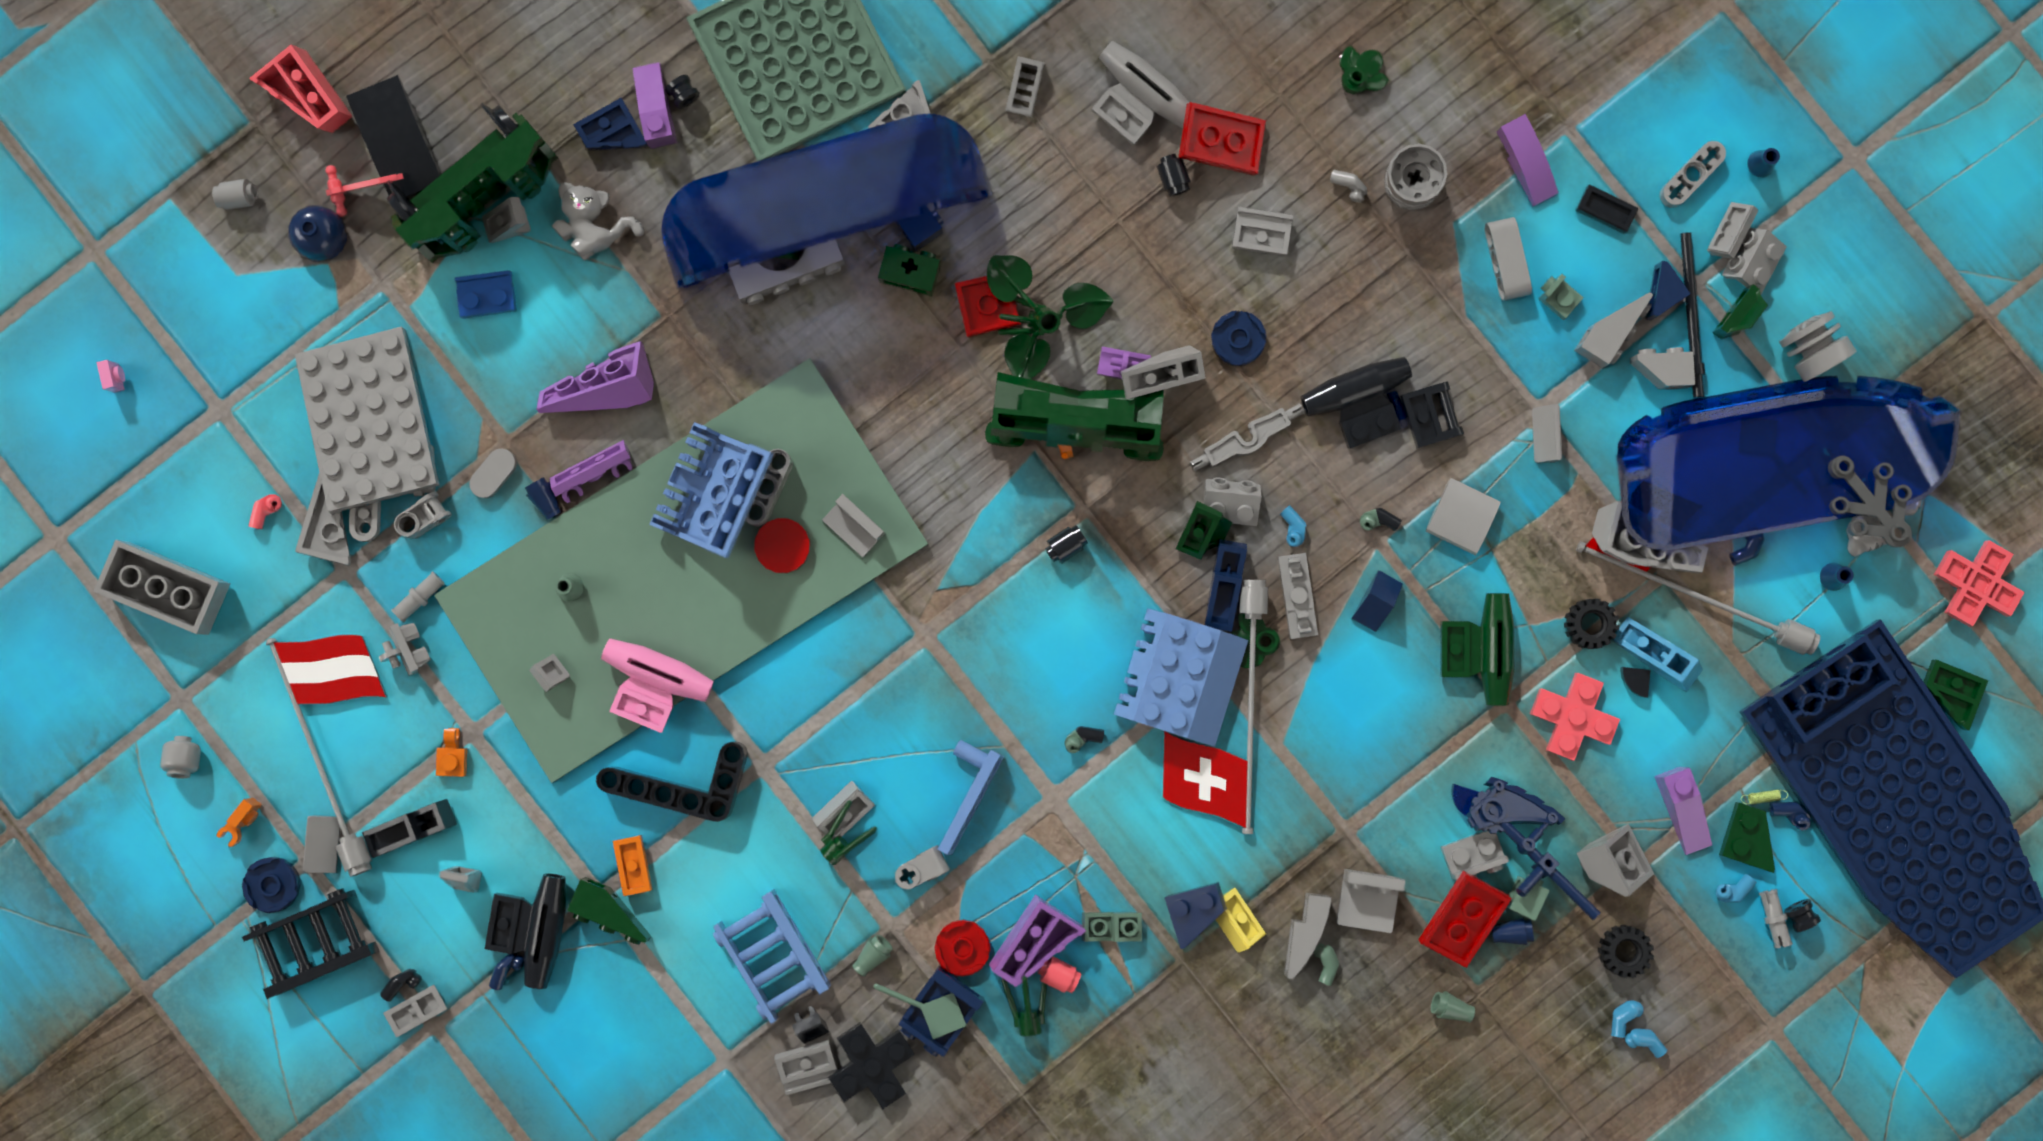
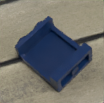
[899,966,984,1057]

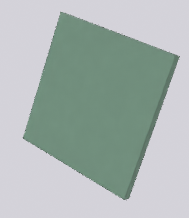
[686,0,907,165]

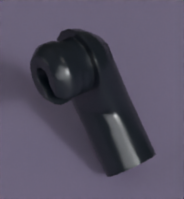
[380,969,422,1001]

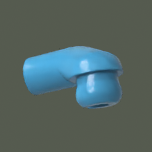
[1611,1000,1644,1038]

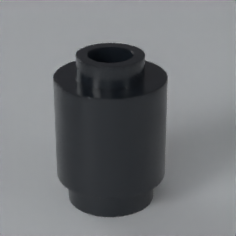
[1156,153,1191,197]
[1045,525,1088,564]

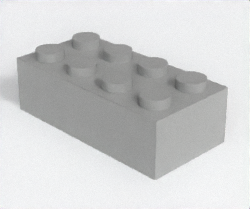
[93,540,230,635]

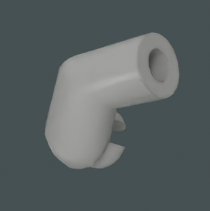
[1330,170,1367,203]

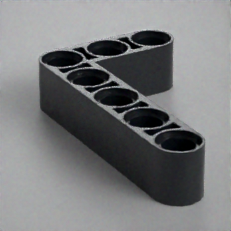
[596,741,748,822]

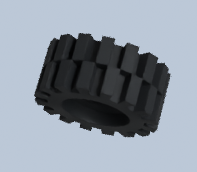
[1564,599,1619,649]
[1598,925,1654,978]

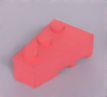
[249,45,353,133]

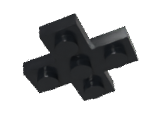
[828,1022,915,1109]

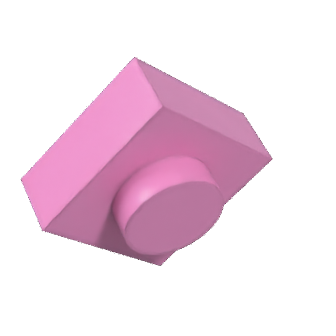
[96,360,125,393]

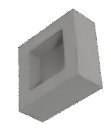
[529,654,570,692]

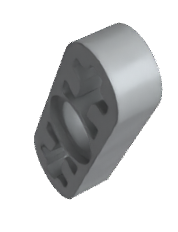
[1660,141,1726,208]

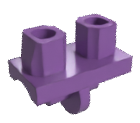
[1097,346,1151,379]

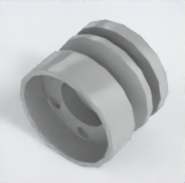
[1384,144,1447,210]
[1779,311,1857,382]

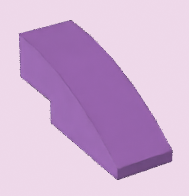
[1496,114,1559,207]

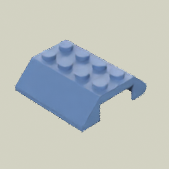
[649,422,774,558]
[1114,608,1248,747]

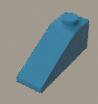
[1612,617,1703,692]

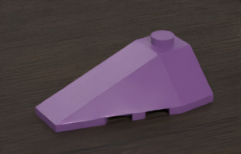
[536,341,654,413]

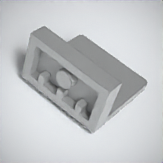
[1336,869,1405,933]

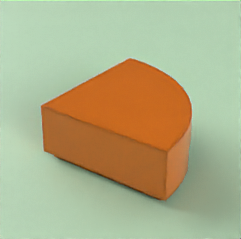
[1058,445,1073,460]

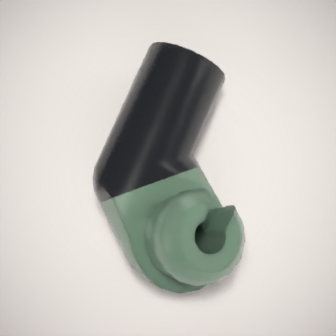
[1360,508,1402,531]
[1064,726,1104,753]

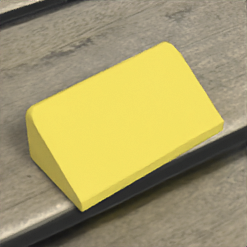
[1215,888,1266,952]

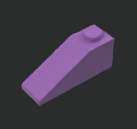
[633,63,677,149]
[1654,767,1712,855]

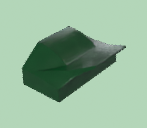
[1712,284,1768,339]
[1176,501,1233,560]

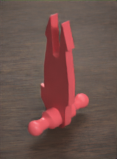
[325,165,404,217]

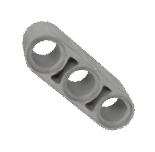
[1485,217,1532,301]
[745,448,793,527]

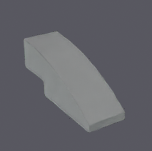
[1284,893,1332,979]

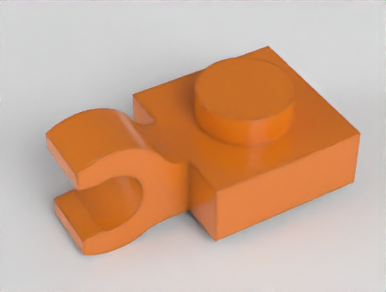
[436,728,467,777]
[216,798,262,847]

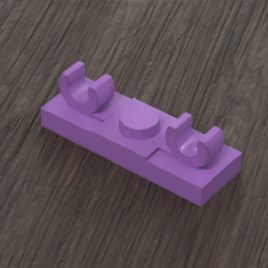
[550,440,633,503]

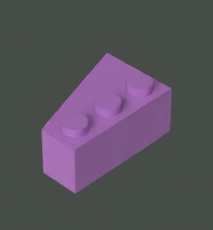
[989,894,1086,987]

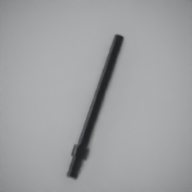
[1680,232,1706,398]

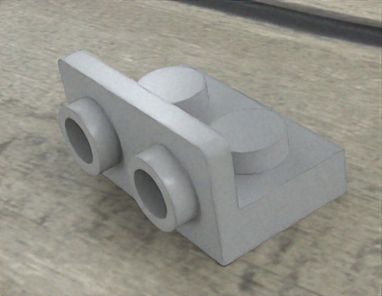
[1440,830,1509,880]

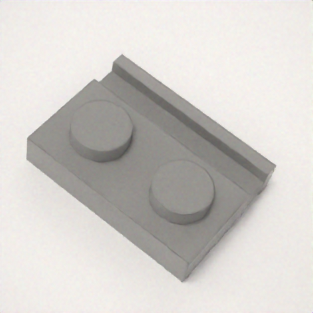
[1232,207,1293,257]
[774,1039,838,1095]

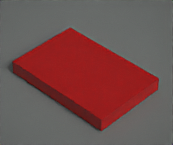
[1178,102,1266,176]
[1418,870,1512,968]

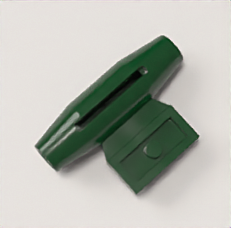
[1440,593,1515,706]

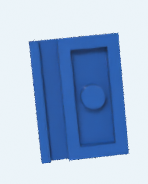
[455,270,517,319]

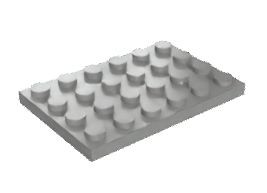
[295,326,440,514]

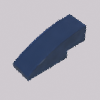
[1204,539,1247,632]

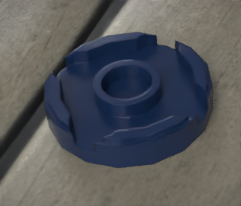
[1211,311,1266,366]
[242,856,301,913]

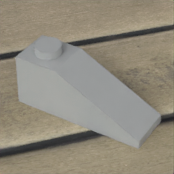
[1121,345,1205,399]

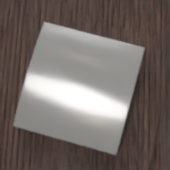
[1426,478,1501,555]

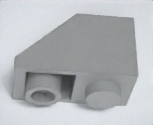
[1630,347,1695,390]

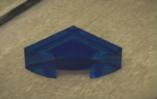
[1451,784,1479,817]

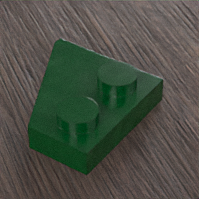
[1923,659,1988,730]
[1719,802,1775,873]

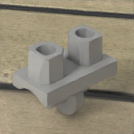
[379,623,430,676]

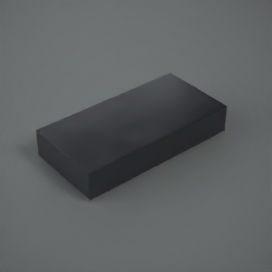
[1575,184,1639,234]

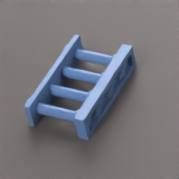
[713,889,831,1024]

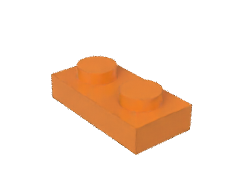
[613,835,653,896]

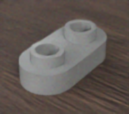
[349,501,381,542]

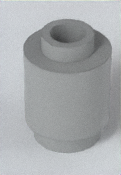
[212,179,258,210]

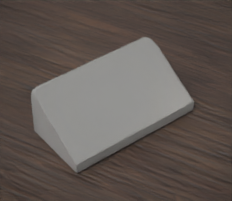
[1532,404,1562,463]
[812,781,875,838]
[303,815,341,873]

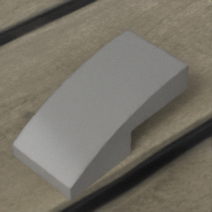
[383,985,447,1038]

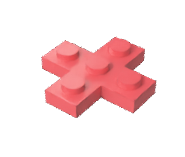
[1934,540,2025,627]
[1530,673,1620,761]

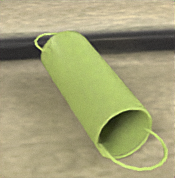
[1741,790,1788,804]

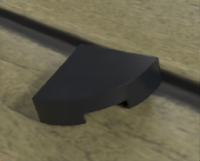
[1620,667,1651,698]

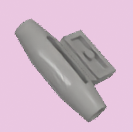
[1091,41,1189,146]

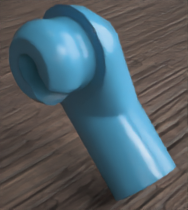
[1280,505,1306,547]
[1716,874,1757,903]
[1625,1028,1668,1058]

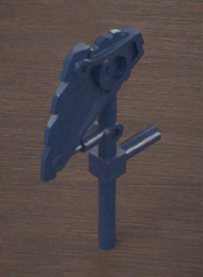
[1466,777,1601,920]

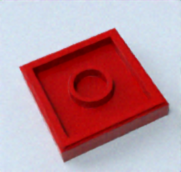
[954,276,1021,338]

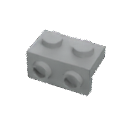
[1722,228,1787,294]
[1203,477,1262,526]

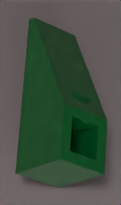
[567,877,651,945]

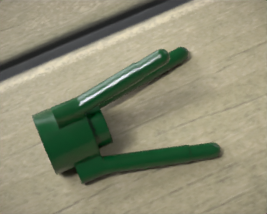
[998,295,1049,336]
[820,800,877,865]
[1001,976,1047,1036]

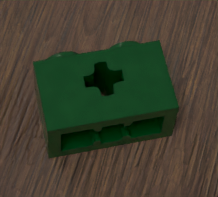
[878,244,941,297]

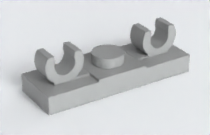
[1277,553,1318,639]

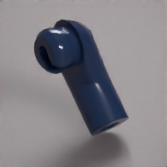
[1729,528,1765,566]
[1769,802,1811,831]
[489,953,524,990]

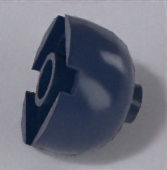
[288,205,347,262]

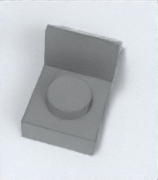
[482,197,530,243]

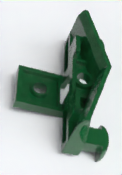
[985,372,1164,461]

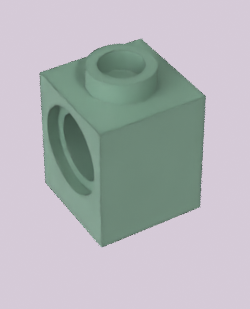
[1507,874,1550,921]

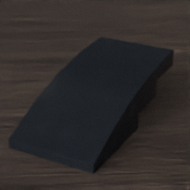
[346,75,442,196]

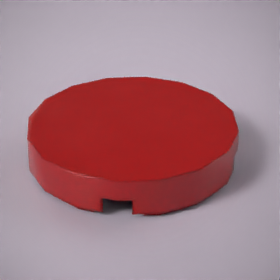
[754,518,810,573]
[934,919,991,977]

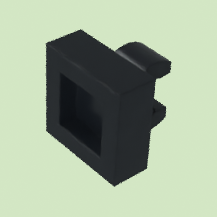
[792,1006,829,1044]

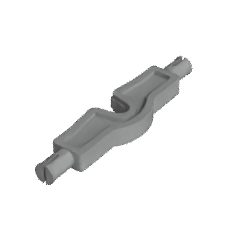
[1190,403,1305,472]

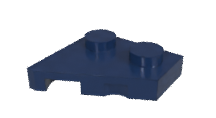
[573,98,648,150]
[1165,882,1227,949]

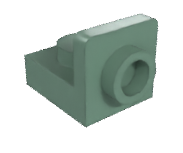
[1538,274,1584,320]

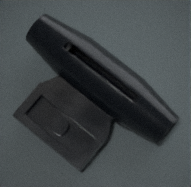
[1301,357,1412,449]
[485,873,566,989]

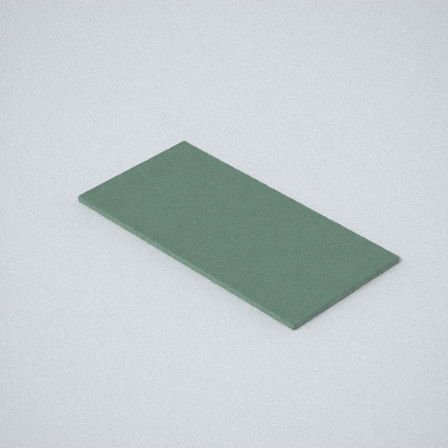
[434,358,929,783]

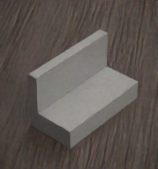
[822,494,885,558]

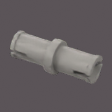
[391,571,445,622]
[1759,889,1793,948]

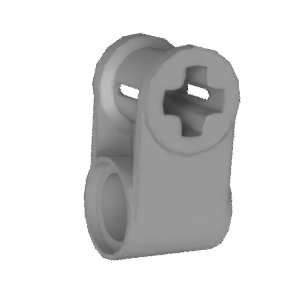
[394,491,452,539]
[895,845,950,889]

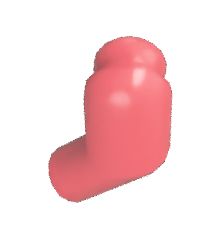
[248,494,282,529]

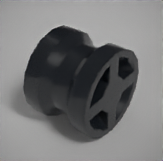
[665,74,700,109]
[1784,899,1821,932]

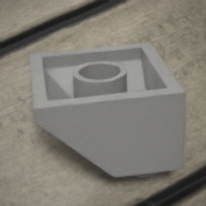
[1577,824,1654,897]

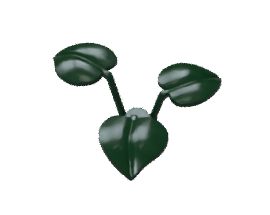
[987,255,1114,379]

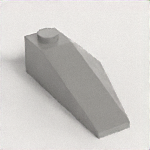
[1592,501,1708,574]

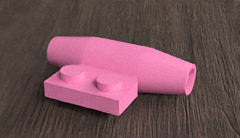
[601,638,714,733]

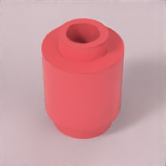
[1037,956,1081,993]

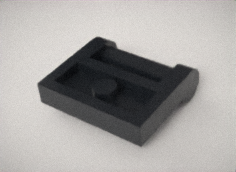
[1400,381,1464,449]

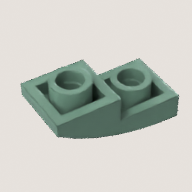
[1082,912,1142,942]

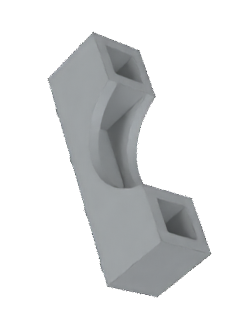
[728,229,846,305]

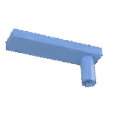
[938,740,1005,855]

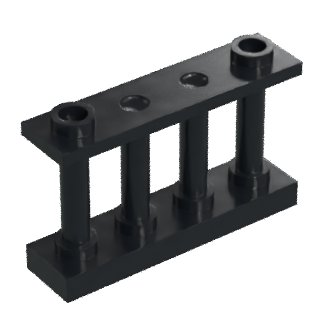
[242,888,380,999]

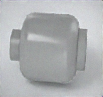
[160,736,201,779]

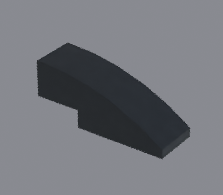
[362,799,457,858]

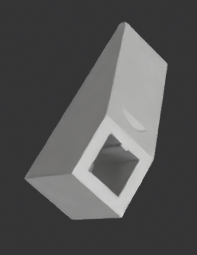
[1574,292,1653,368]

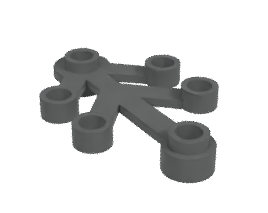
[1828,456,1912,548]

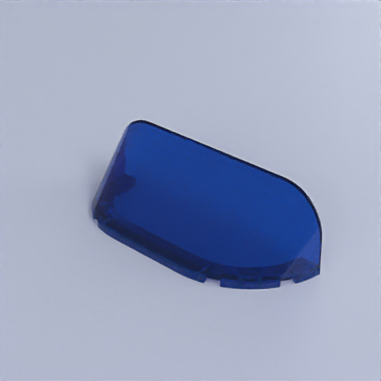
[661,114,993,290]
[1616,376,1961,550]

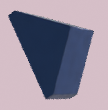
[1645,261,1691,320]
[1351,570,1403,632]

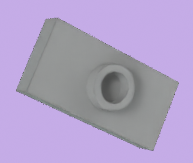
[1707,202,1759,259]

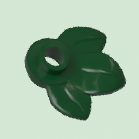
[1339,46,1389,94]
[1230,613,1280,668]

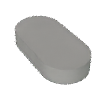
[469,448,517,498]

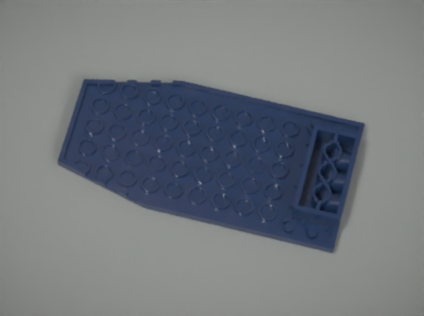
[1739,619,2043,978]

